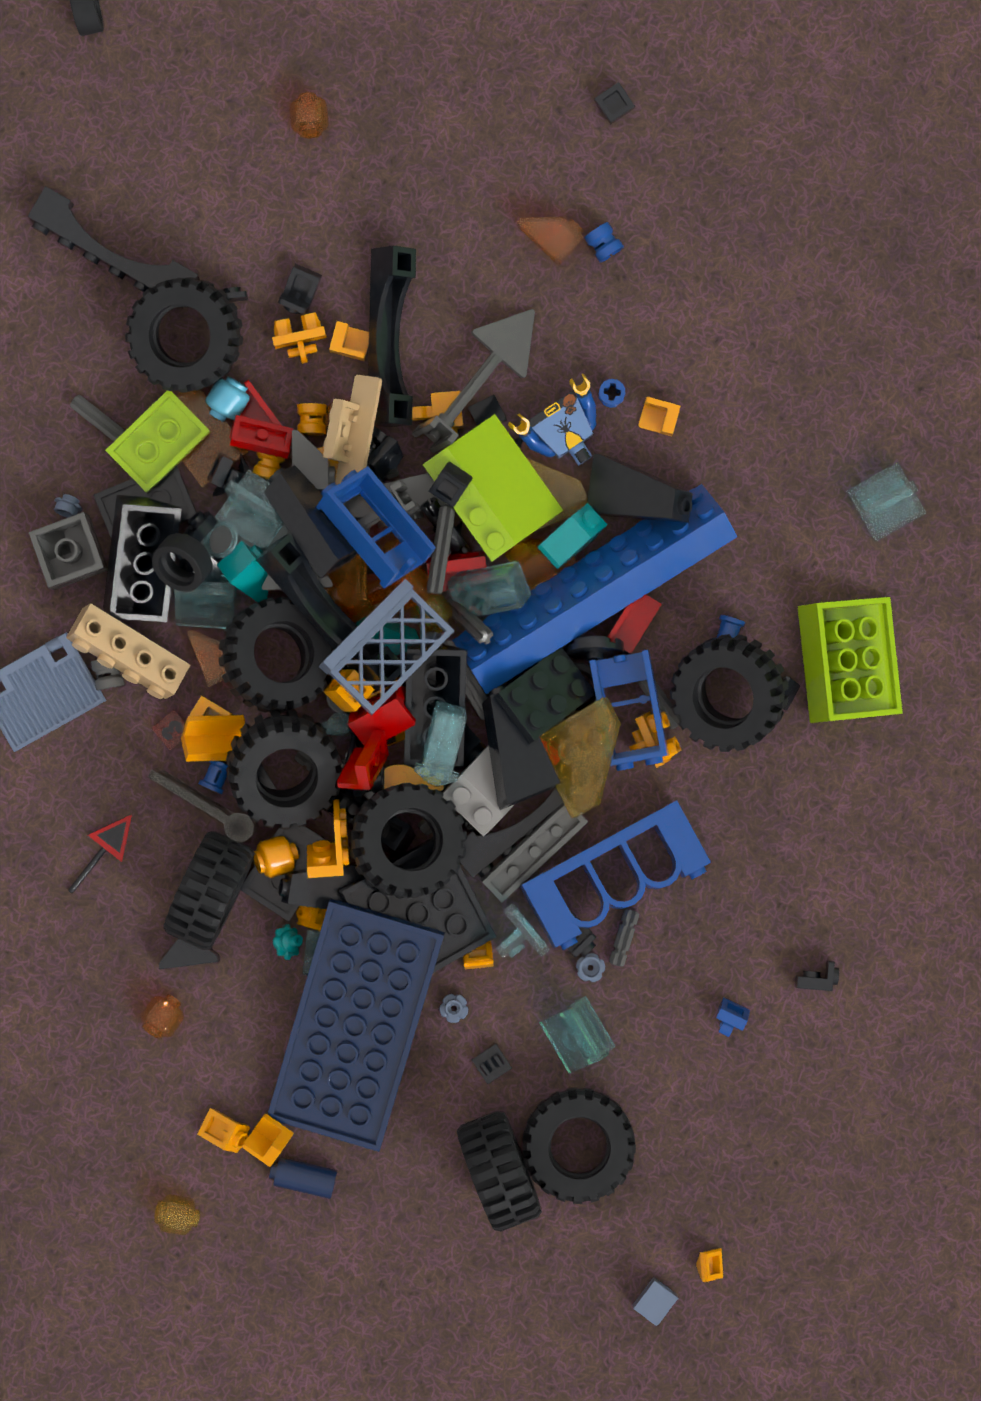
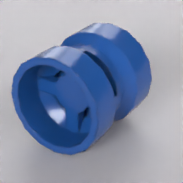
[584,222,624,263]

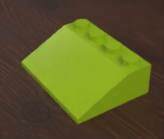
[423,414,563,562]
[798,597,903,723]

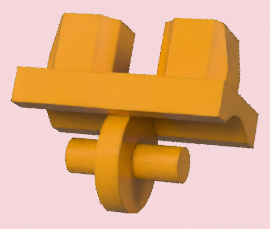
[272,312,327,364]
[629,711,681,768]

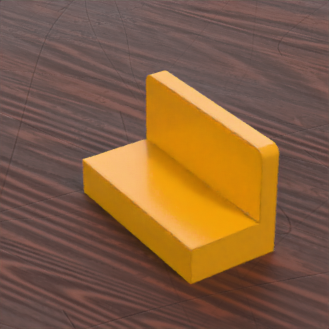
[181,715,245,762]

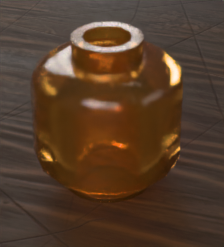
[289,92,329,139]
[140,994,184,1040]

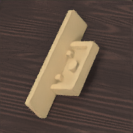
[323,375,382,495]

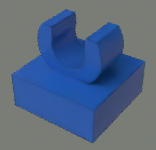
[716,997,750,1037]

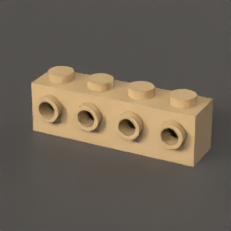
[66,603,190,699]

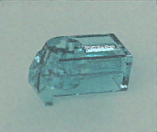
[447,561,532,616]
[414,701,467,787]

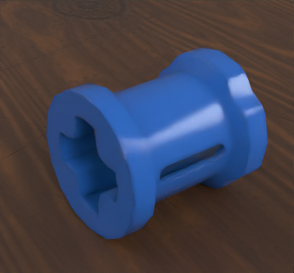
[598,379,625,408]
[714,615,745,639]
[198,761,228,794]

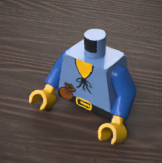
[508,374,597,466]

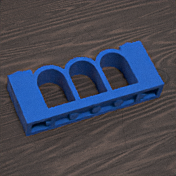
[520,800,711,950]

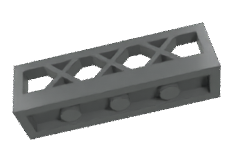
[481,799,588,903]

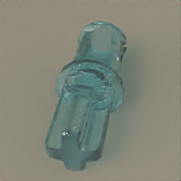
[322,712,350,736]

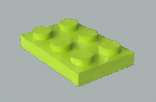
[105,390,211,493]

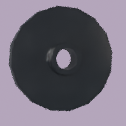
[565,636,624,661]

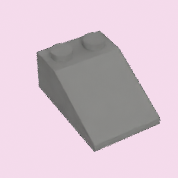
[443,745,514,836]

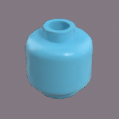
[205,376,249,422]

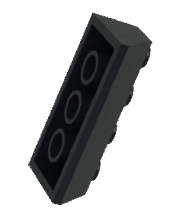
[103,495,181,622]
[404,644,467,766]

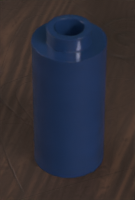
[269,1157,338,1199]

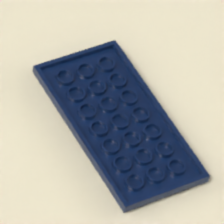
[268,898,445,1152]

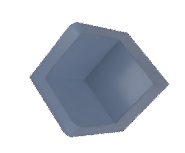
[632,1277,678,1326]

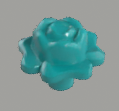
[273,924,303,960]

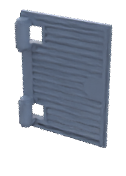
[0,632,106,752]

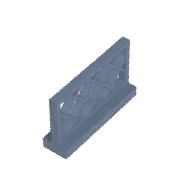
[319,579,454,715]

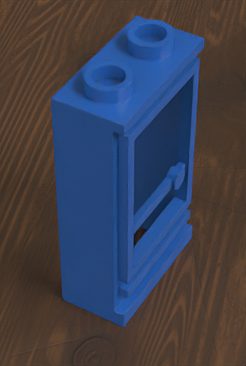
[316,467,436,589]
[589,650,669,771]

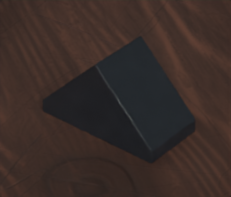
[159,939,220,970]

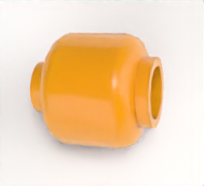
[253,836,299,878]

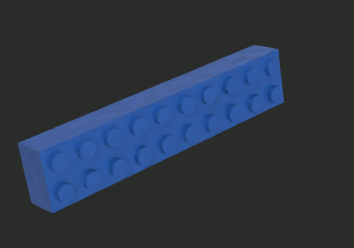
[452,484,737,694]

